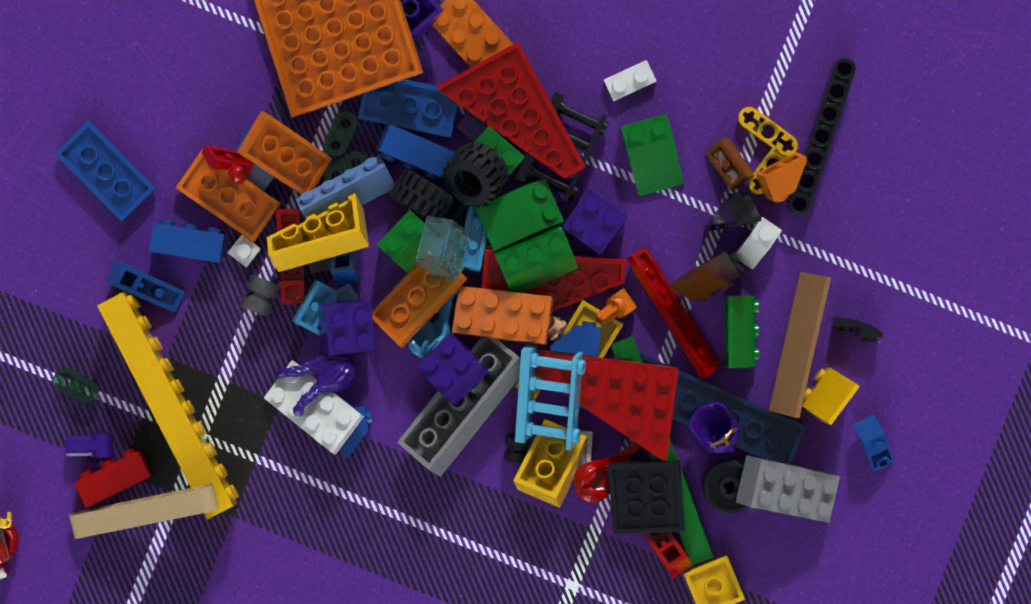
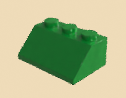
[494,225,578,293]
[724,296,759,368]

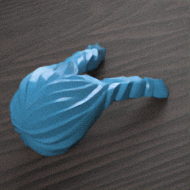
[408,289,459,358]

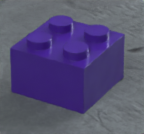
[562,189,628,255]
[318,298,375,356]
[417,332,490,405]

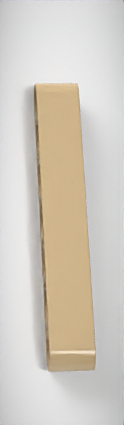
[68,484,219,539]

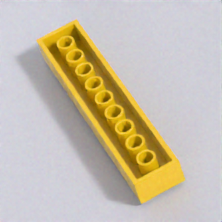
[97,292,239,520]

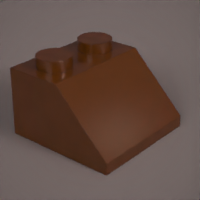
[668,251,740,302]

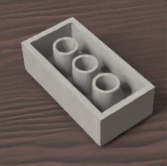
[736,455,840,523]

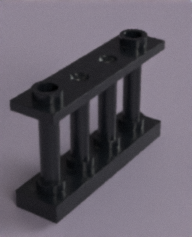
[515,91,609,203]

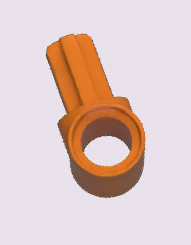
[595,288,637,325]

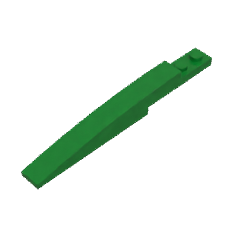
[611,336,714,565]

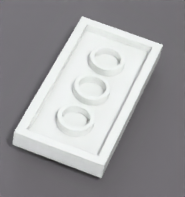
[264,360,364,455]

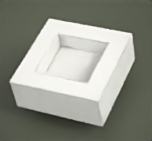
[228,235,261,268]

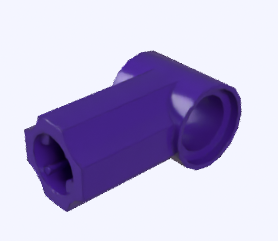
[65,433,114,458]

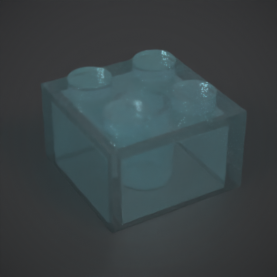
[415,216,470,280]

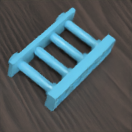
[515,344,586,450]

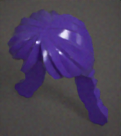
[276,354,356,417]

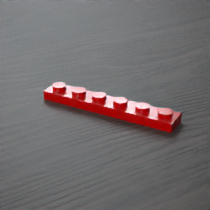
[626,246,721,379]

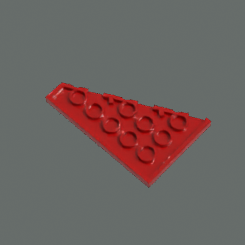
[437,42,586,179]
[476,248,627,340]
[535,349,679,461]

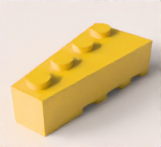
[267,193,369,272]

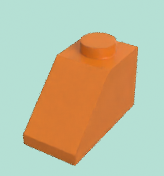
[755,152,807,203]

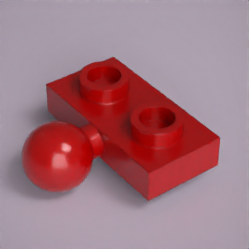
[201,145,253,184]

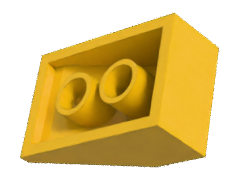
[802,367,860,425]
[513,419,587,508]

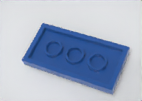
[358,80,458,138]
[55,120,157,222]

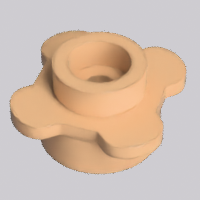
[548,316,566,341]

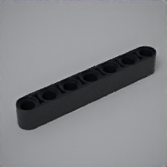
[787,58,856,215]

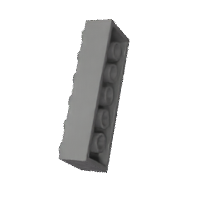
[397,337,521,477]

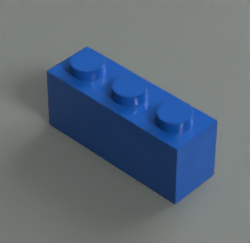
[376,124,455,181]
[149,220,227,263]

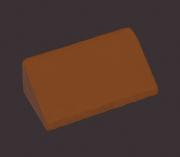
[705,138,754,191]

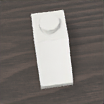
[735,217,782,270]

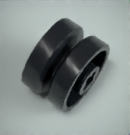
[701,459,748,514]

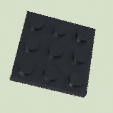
[608,460,685,534]

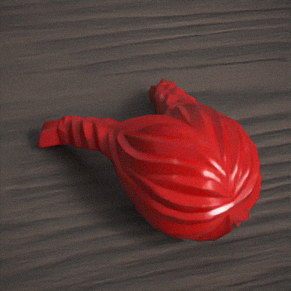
[574,442,640,503]

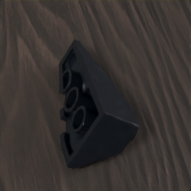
[704,192,762,232]

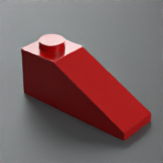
[642,532,692,579]

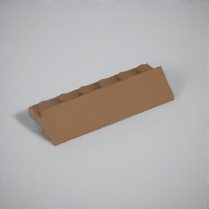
[769,272,831,418]

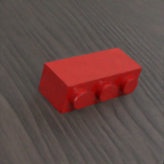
[74,448,154,508]

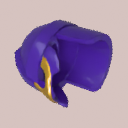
[689,401,740,453]

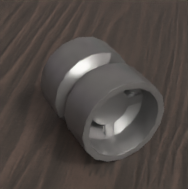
[240,275,280,317]

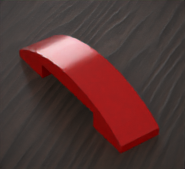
[276,208,305,305]

